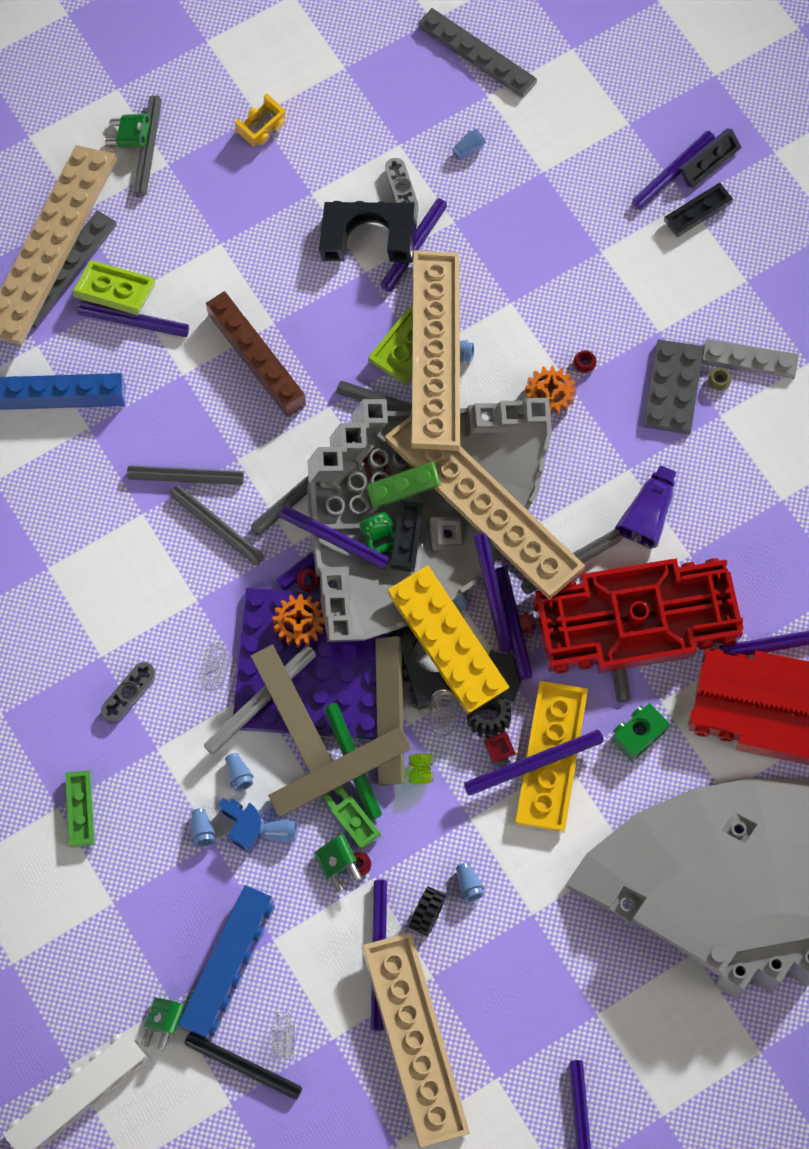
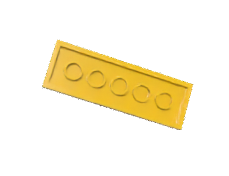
[387,565,509,715]
[515,680,588,833]

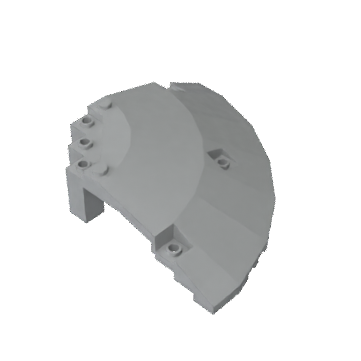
[307,398,552,642]
[565,778,809,1000]

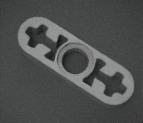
[385,158,419,214]

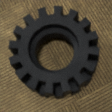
[467,694,511,739]
[409,886,447,937]

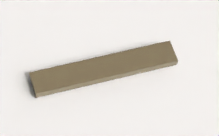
[375,636,405,786]
[250,645,332,773]
[268,727,412,818]

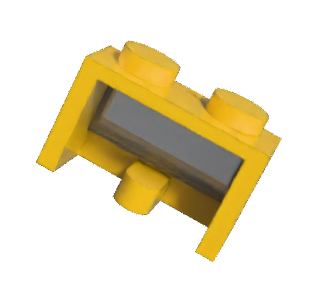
[235,93,286,148]

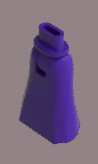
[615,466,676,549]

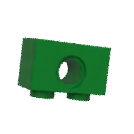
[612,703,670,763]

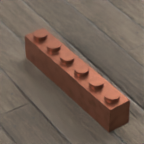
[206,291,306,417]

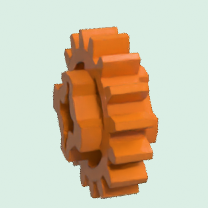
[525,366,576,416]
[273,594,325,648]

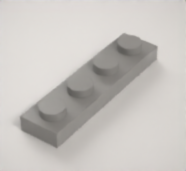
[702,339,799,379]

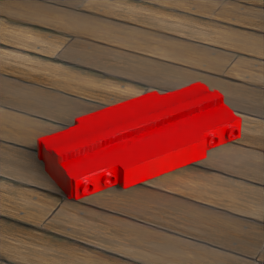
[533,558,744,674]
[688,649,809,765]

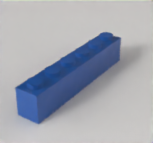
[0,373,126,410]
[178,884,275,1041]

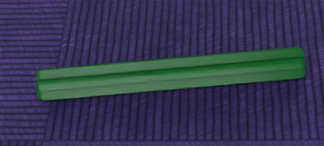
[324,703,382,820]

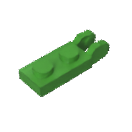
[321,786,381,851]

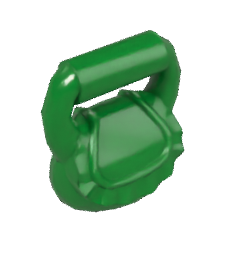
[359,512,395,554]

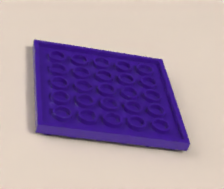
[233,588,388,739]

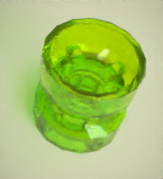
[409,754,433,784]

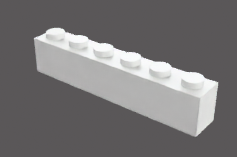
[3,1032,149,1149]

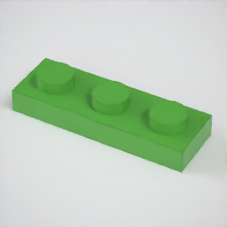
[366,462,441,508]
[65,770,96,847]

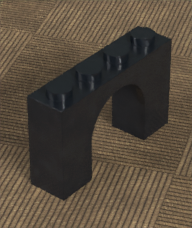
[319,201,418,263]
[389,626,457,710]

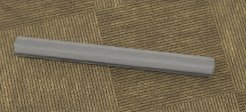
[204,645,316,755]

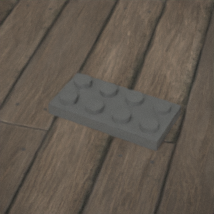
[644,339,704,435]

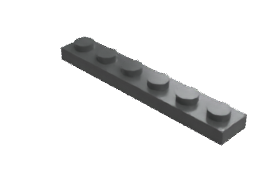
[418,8,537,98]
[32,210,117,329]

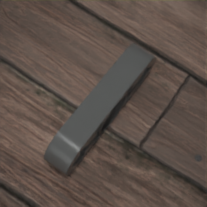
[101,662,156,724]

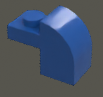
[218,798,262,854]

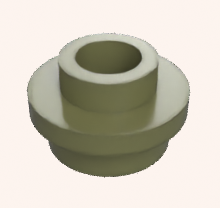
[708,368,732,391]

